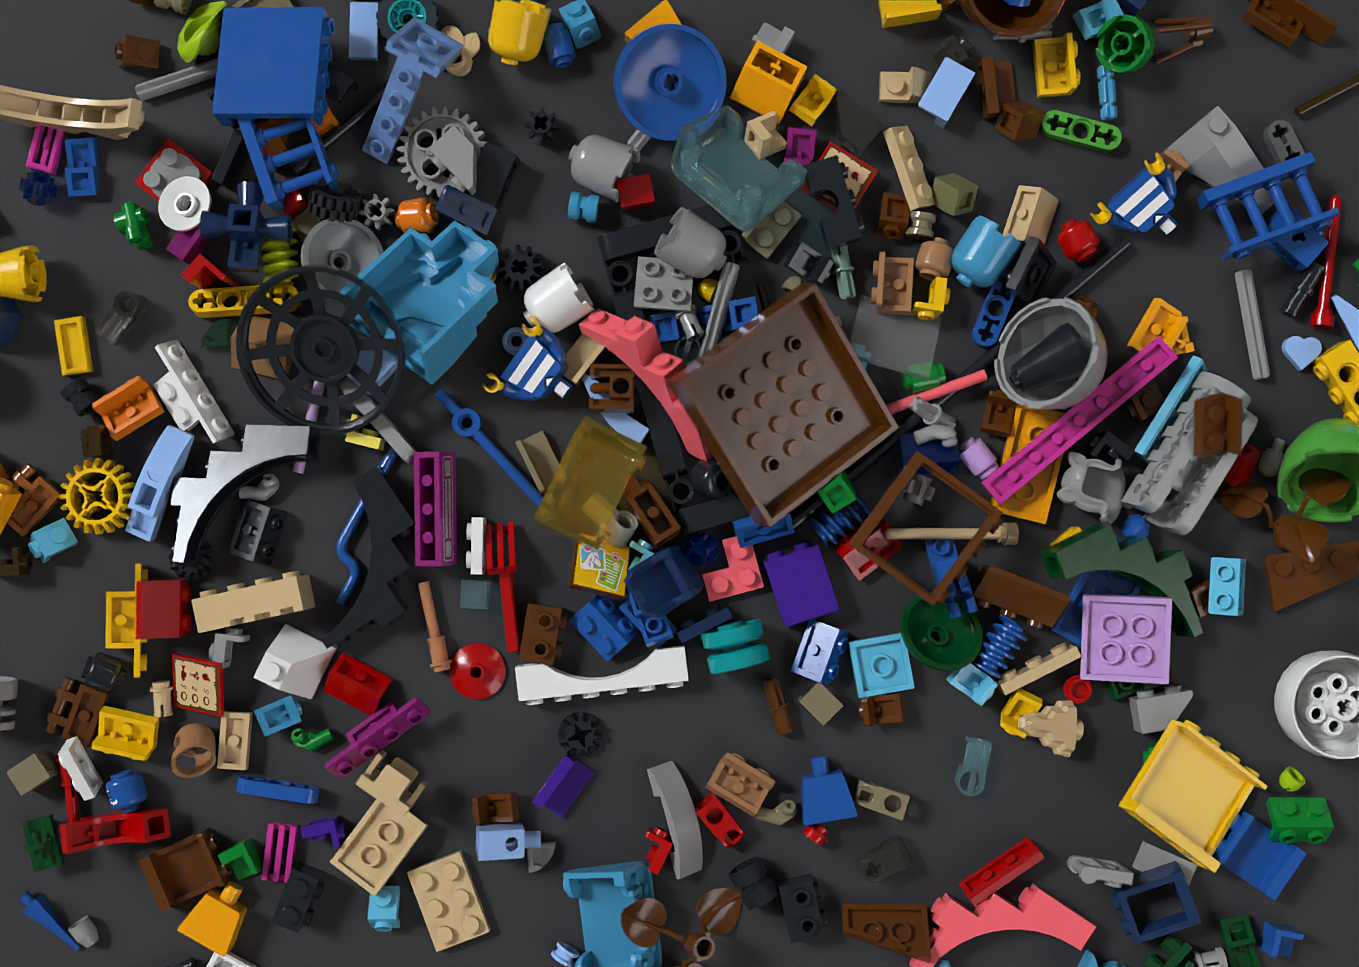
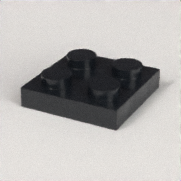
[1005,236,1057,308]

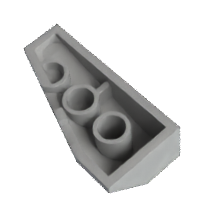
[1167,106,1274,214]

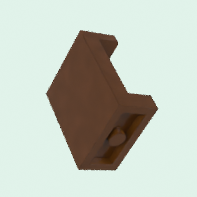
[138,828,232,913]

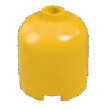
[488,0,552,66]

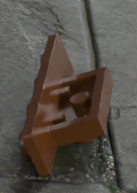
[1242,0,1338,48]

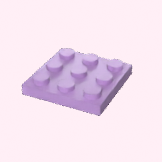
[1080,593,1172,684]

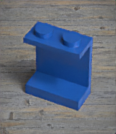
[1212,810,1307,900]

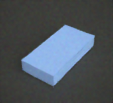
[349,2,379,61]

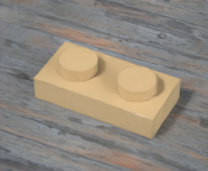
[217,710,253,770]

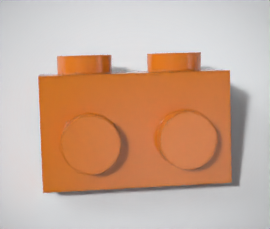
[92,376,165,441]

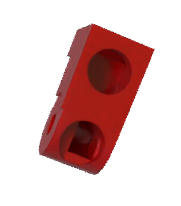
[694,792,746,849]

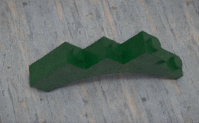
[1040,524,1203,637]

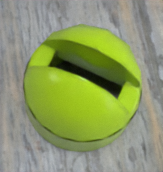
[1279,766,1306,792]

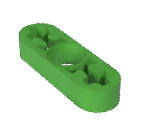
[1040,110,1122,153]

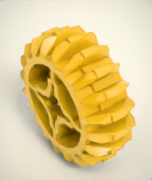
[58,458,136,534]

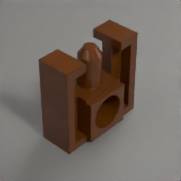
[589,364,635,413]

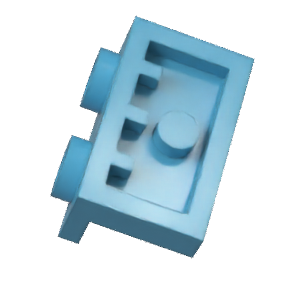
[1208,557,1246,616]

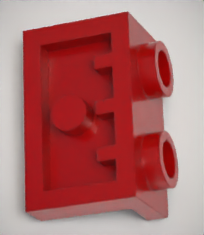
[833,518,903,581]

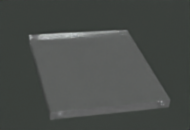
[850,295,942,380]

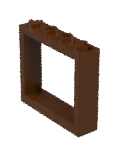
[848,451,1003,606]

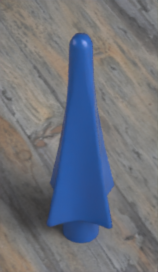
[19,891,80,950]

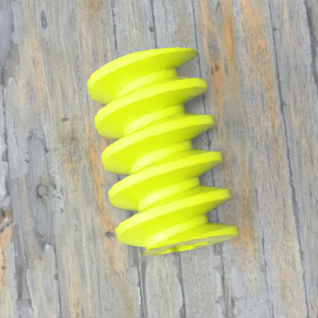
[262,228,299,285]

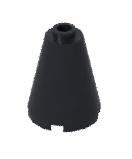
[1008,323,1090,392]

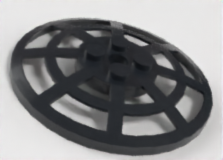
[236,265,405,435]

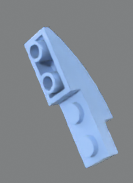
[125,425,194,542]

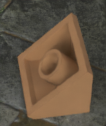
[231,315,294,379]

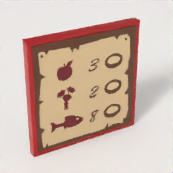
[801,141,878,211]
[172,653,224,717]

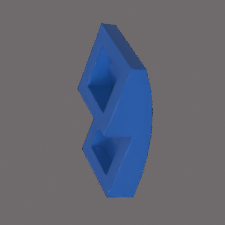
[65,138,99,197]

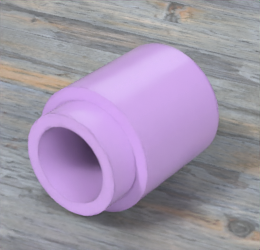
[958,437,999,480]

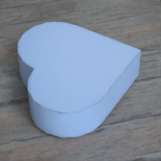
[1282,336,1322,371]

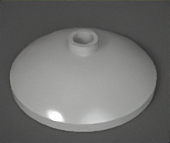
[301,219,383,300]

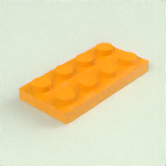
[991,403,1064,524]

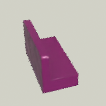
[166,211,211,265]

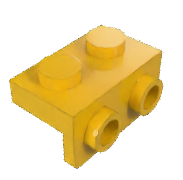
[1032,32,1080,98]
[92,706,159,761]

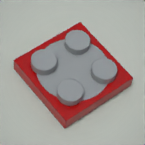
[134,139,214,210]

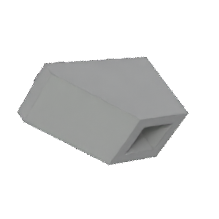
[429,125,477,195]
[1128,684,1193,734]

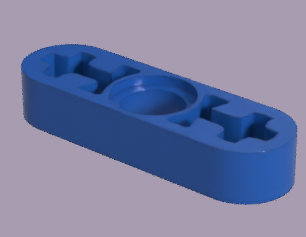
[971,269,1014,348]
[236,775,320,804]

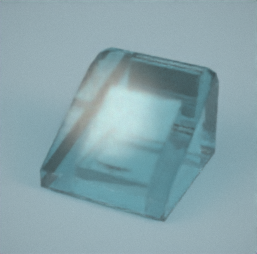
[460,579,490,610]

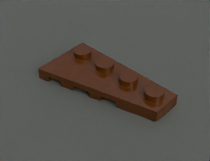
[1262,540,1359,611]

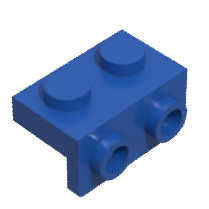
[569,595,638,662]

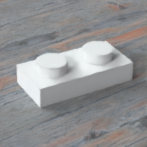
[466,517,486,574]
[58,736,103,801]

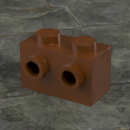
[519,602,567,665]

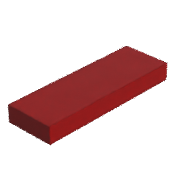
[499,572,521,652]
[959,837,1044,906]

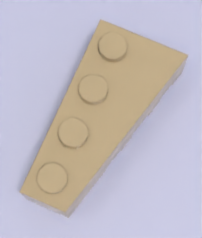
[191,570,316,633]

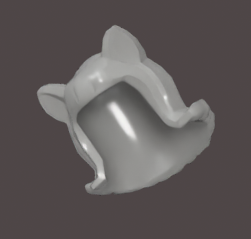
[1057,452,1126,524]

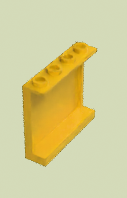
[1118,720,1268,873]

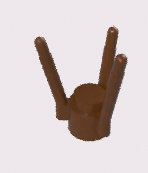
[1153,17,1213,64]

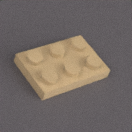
[330,799,428,896]
[407,850,491,952]

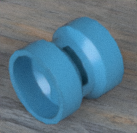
[568,191,600,224]

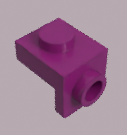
[784,127,817,170]

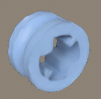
[551,941,580,967]

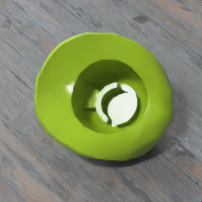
[177,1,227,63]

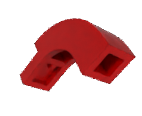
[59,808,171,854]

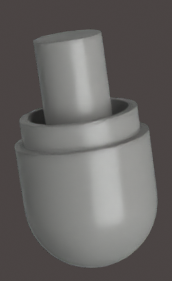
[1258,438,1286,477]

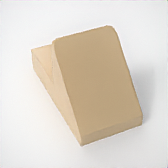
[879,67,935,103]

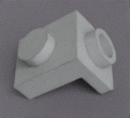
[209,627,250,668]

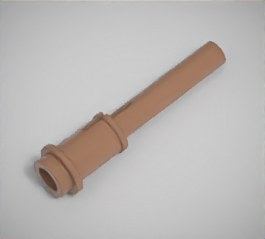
[418,581,452,672]

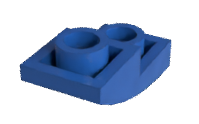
[626,589,674,647]

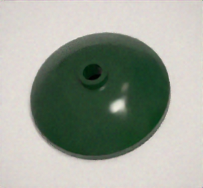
[900,591,983,672]

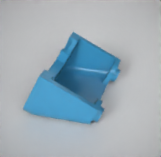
[563,861,662,967]

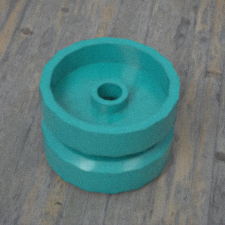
[701,619,770,674]

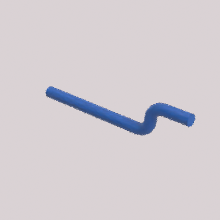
[336,445,398,606]

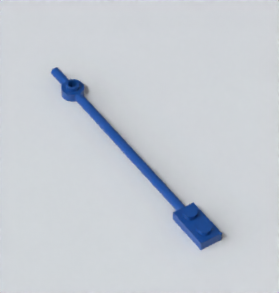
[434,388,678,649]

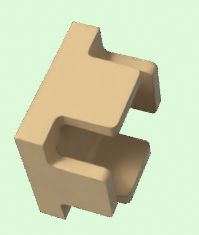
[356,750,429,817]

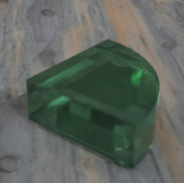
[201,319,231,349]

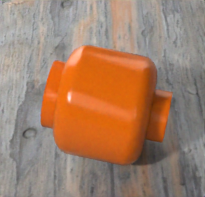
[395,198,439,234]

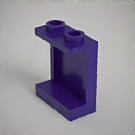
[763,541,839,627]

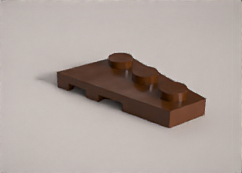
[841,903,931,963]

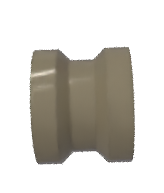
[906,211,936,240]

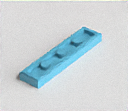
[1134,355,1208,463]

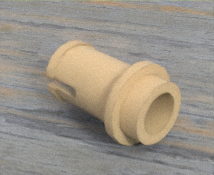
[150,680,173,717]

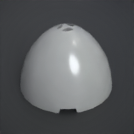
[994,298,1108,410]

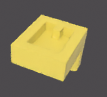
[343,414,386,451]

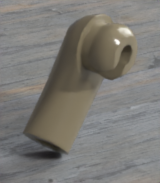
[755,800,797,826]

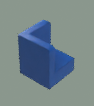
[1259,921,1304,958]

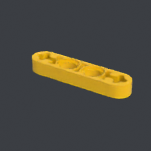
[188,284,300,318]

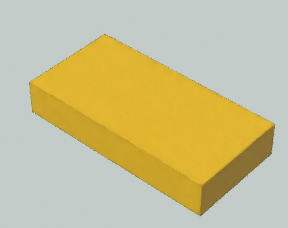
[54,316,93,376]

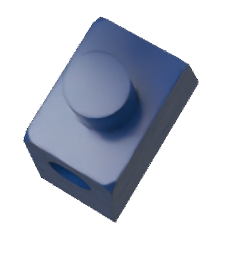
[801,755,857,826]

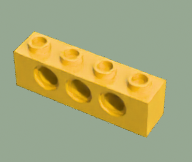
[1312,340,1359,424]

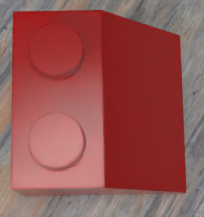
[136,579,192,639]

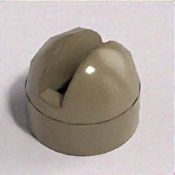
[781,276,805,295]

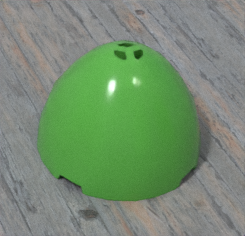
[1277,418,1359,522]

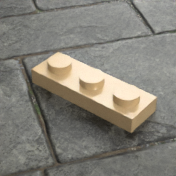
[883,126,935,211]
[996,643,1082,695]

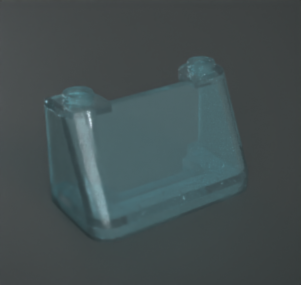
[671,105,808,231]

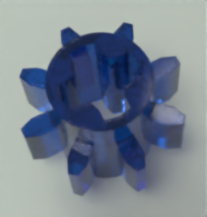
[19,170,58,206]
[684,532,721,567]

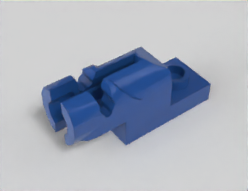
[922,539,978,618]

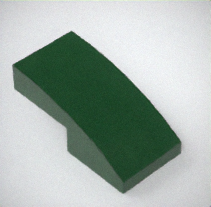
[1218,914,1260,967]

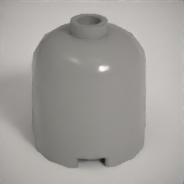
[568,134,640,203]
[654,207,727,278]

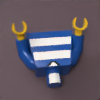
[1090,153,1178,235]
[482,316,573,401]

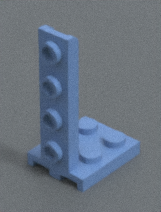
[362,17,464,164]

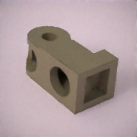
[853,779,910,821]

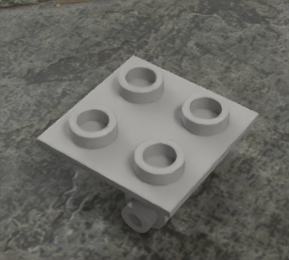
[634,256,693,312]

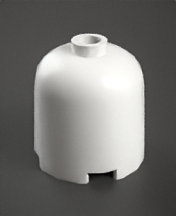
[523,262,595,333]

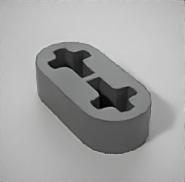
[1263,120,1305,164]

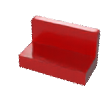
[181,254,240,289]
[324,653,392,716]

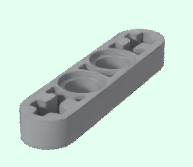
[338,376,418,465]

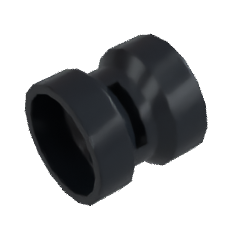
[60,378,100,417]

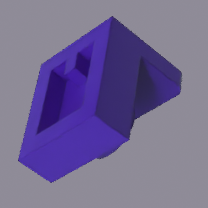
[300,815,348,849]

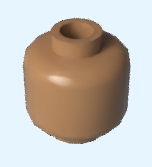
[915,237,954,281]

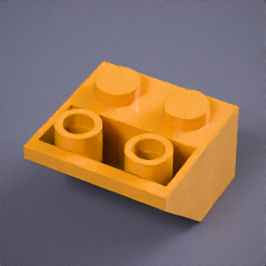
[730,40,808,124]

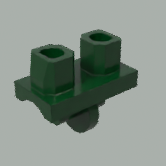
[22,814,65,873]
[1142,934,1195,967]

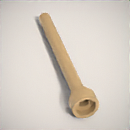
[884,523,1019,545]

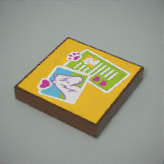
[569,533,631,601]

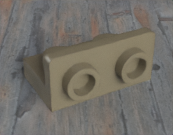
[740,191,802,260]

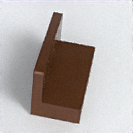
[977,56,1016,120]

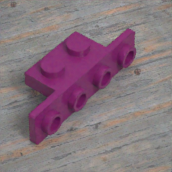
[325,697,431,779]

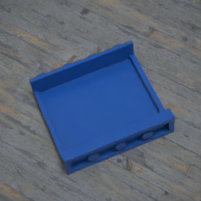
[212,7,335,126]

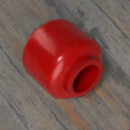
[1057,219,1100,263]

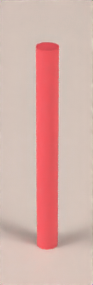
[886,369,988,415]

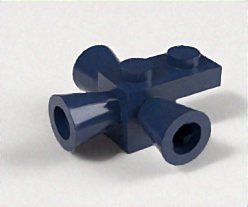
[200,182,293,273]

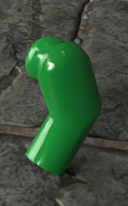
[291,728,336,752]

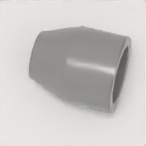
[68,915,99,948]

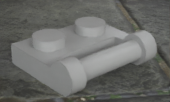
[1067,855,1133,887]

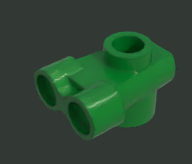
[113,201,153,250]

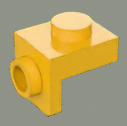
[789,74,837,126]
[911,277,950,320]
[1000,688,1042,738]

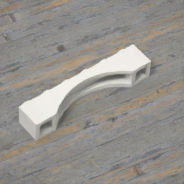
[515,645,688,705]

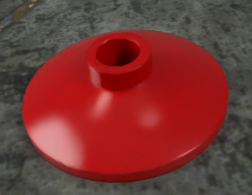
[449,643,506,699]

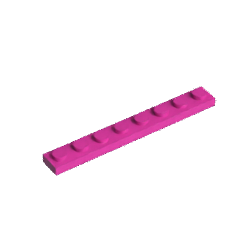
[981,336,1178,504]

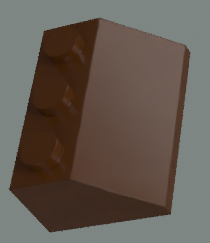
[971,564,1071,630]

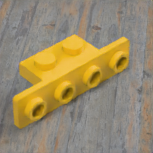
[105,563,148,678]

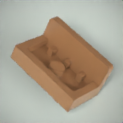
[871,252,914,315]
[705,753,775,817]

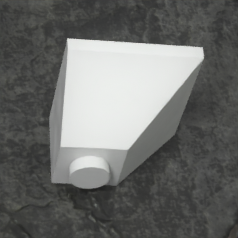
[254,624,337,699]

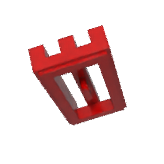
[485,521,517,575]

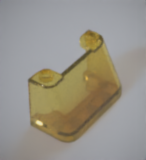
[531,416,648,551]

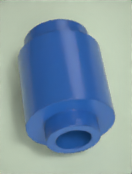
[543,23,576,68]

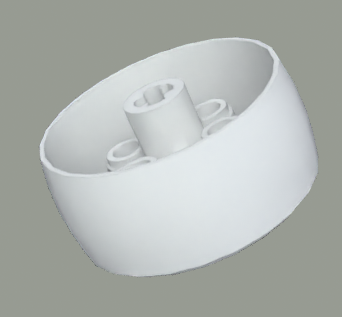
[1274,650,1359,759]

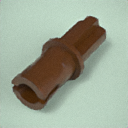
[763,677,795,735]

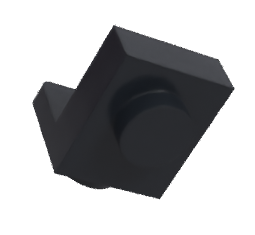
[783,241,834,284]

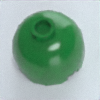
[1096,15,1155,73]

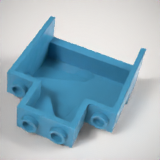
[340,220,500,385]

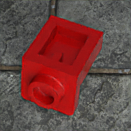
[645,826,673,875]

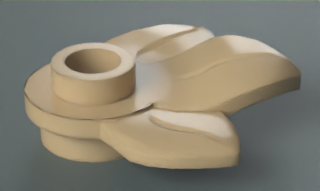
[440,25,481,77]

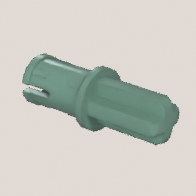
[831,245,856,300]

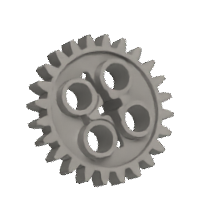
[397,106,487,198]

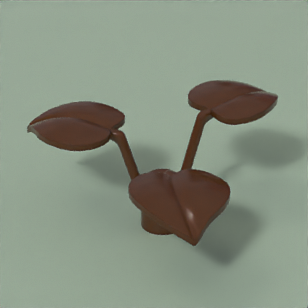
[1213,468,1350,565]
[620,887,743,967]

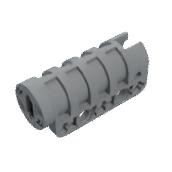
[1120,372,1258,535]

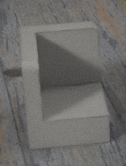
[750,23,795,54]

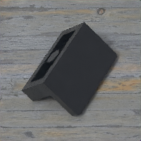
[211,128,258,193]
[464,142,521,212]

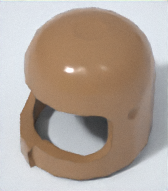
[171,723,216,778]

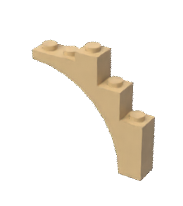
[0,85,144,140]

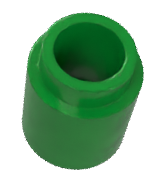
[902,361,946,394]

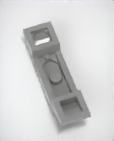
[647,761,703,879]

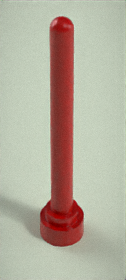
[1310,195,1341,329]

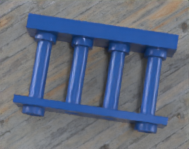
[237,118,339,211]
[1197,152,1339,261]

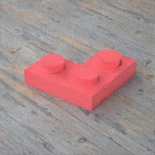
[702,536,764,602]

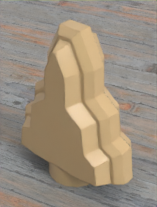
[1018,701,1084,758]

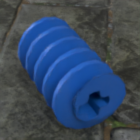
[810,494,872,550]
[971,614,1027,679]

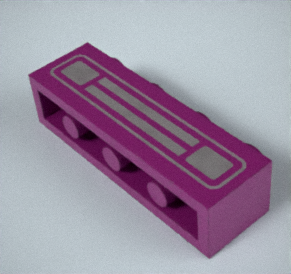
[414,452,457,566]

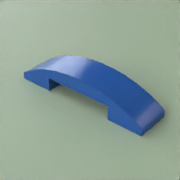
[649,296,760,343]

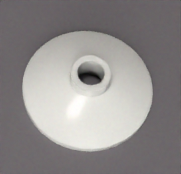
[158,176,211,231]

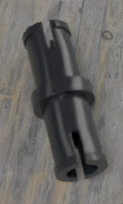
[1280,262,1326,319]

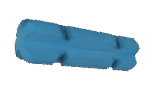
[1097,65,1118,120]

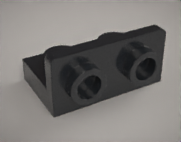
[228,499,287,565]

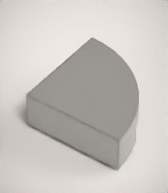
[527,841,556,873]

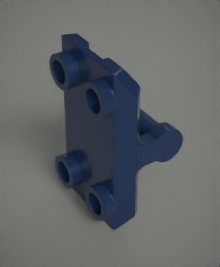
[624,543,704,618]

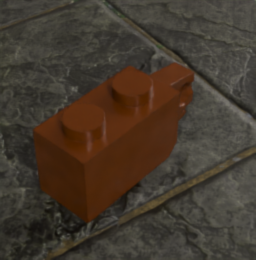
[620,471,681,549]

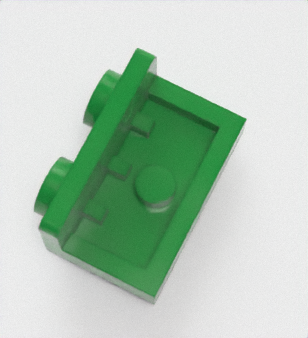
[1266,797,1334,844]

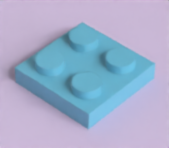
[848,632,915,698]

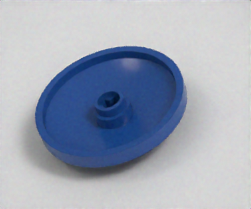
[613,24,726,140]

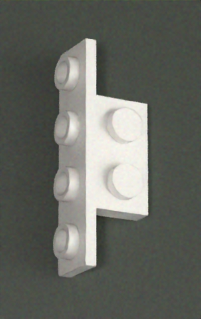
[153,340,235,443]

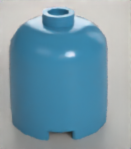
[951,215,1023,288]

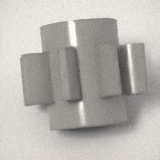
[359,194,396,231]
[902,473,935,506]

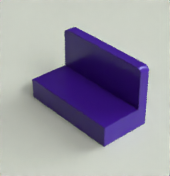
[532,753,594,817]

